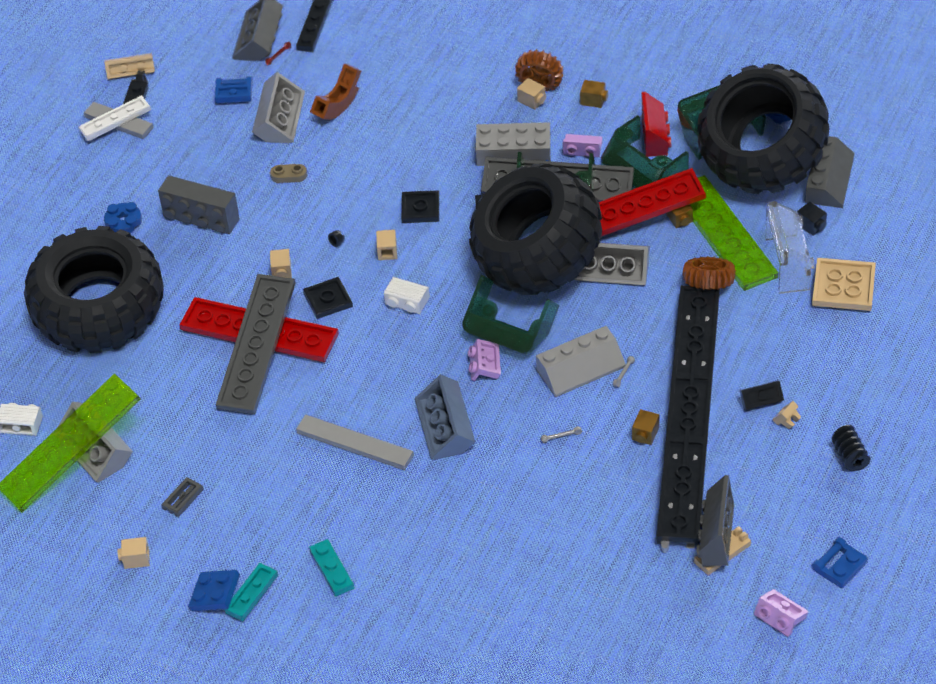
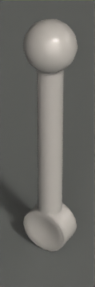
[613,356,635,387]
[541,426,582,443]

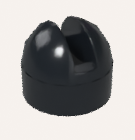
[328,230,345,247]

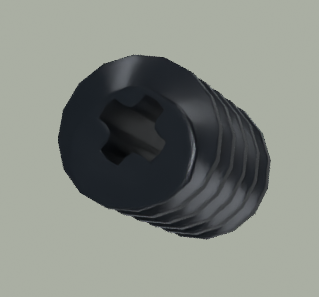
[832,425,871,471]

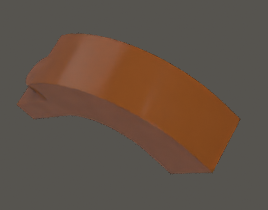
[310,63,361,120]

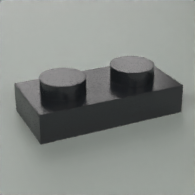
[739,380,784,410]

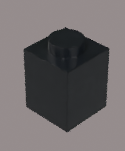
[796,202,827,236]

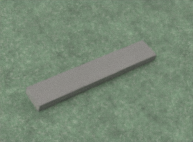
[296,415,414,470]

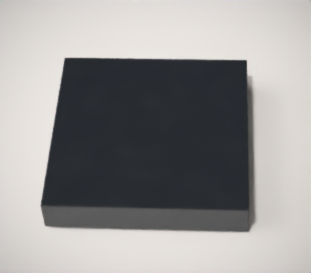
[401,190,440,223]
[303,276,353,319]

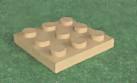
[812,258,876,311]

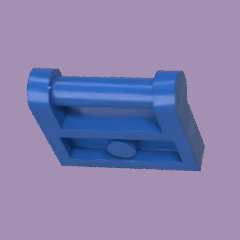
[215,76,253,103]
[811,537,868,589]

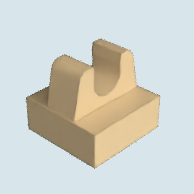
[772,401,801,429]

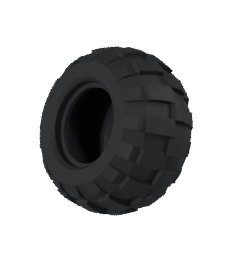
[697,64,830,194]
[469,163,602,295]

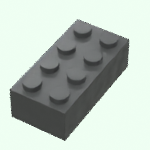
[158,175,240,234]

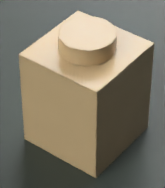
[517,78,546,110]
[376,230,397,261]
[270,249,292,278]
[118,537,150,569]

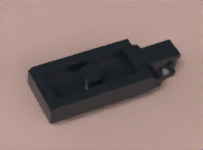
[123,70,149,104]

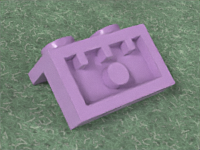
[563,134,603,157]
[468,339,501,381]
[754,589,809,636]

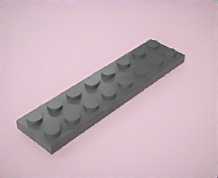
[481,157,634,202]
[216,274,296,414]

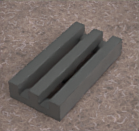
[161,477,204,517]

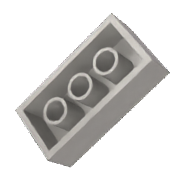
[476,122,551,166]

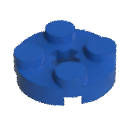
[104,202,142,233]

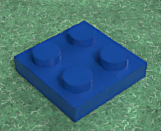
[188,570,240,611]

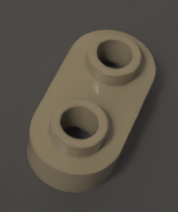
[270,164,307,183]

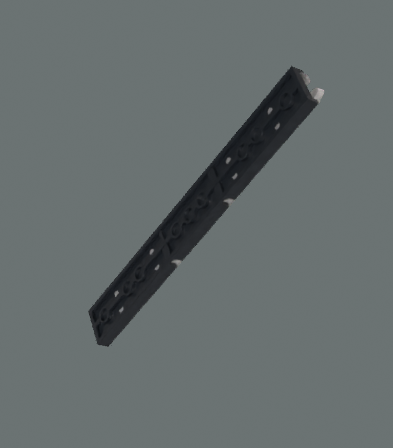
[657,285,720,553]

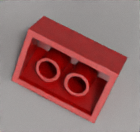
[641,92,671,157]

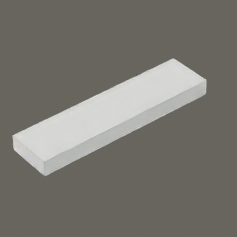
[78,96,151,141]

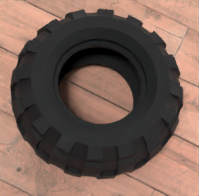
[24,226,164,353]

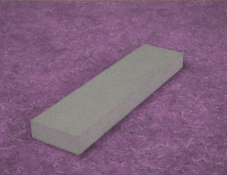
[84,102,153,139]

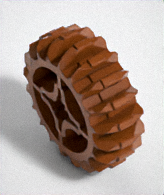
[515,49,564,92]
[683,256,736,290]

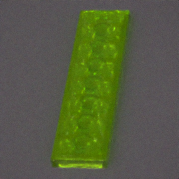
[689,175,778,291]
[0,373,141,513]

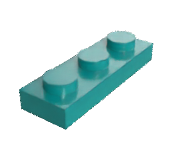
[309,539,355,597]
[224,563,278,622]

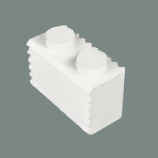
[384,277,430,314]
[0,403,43,436]

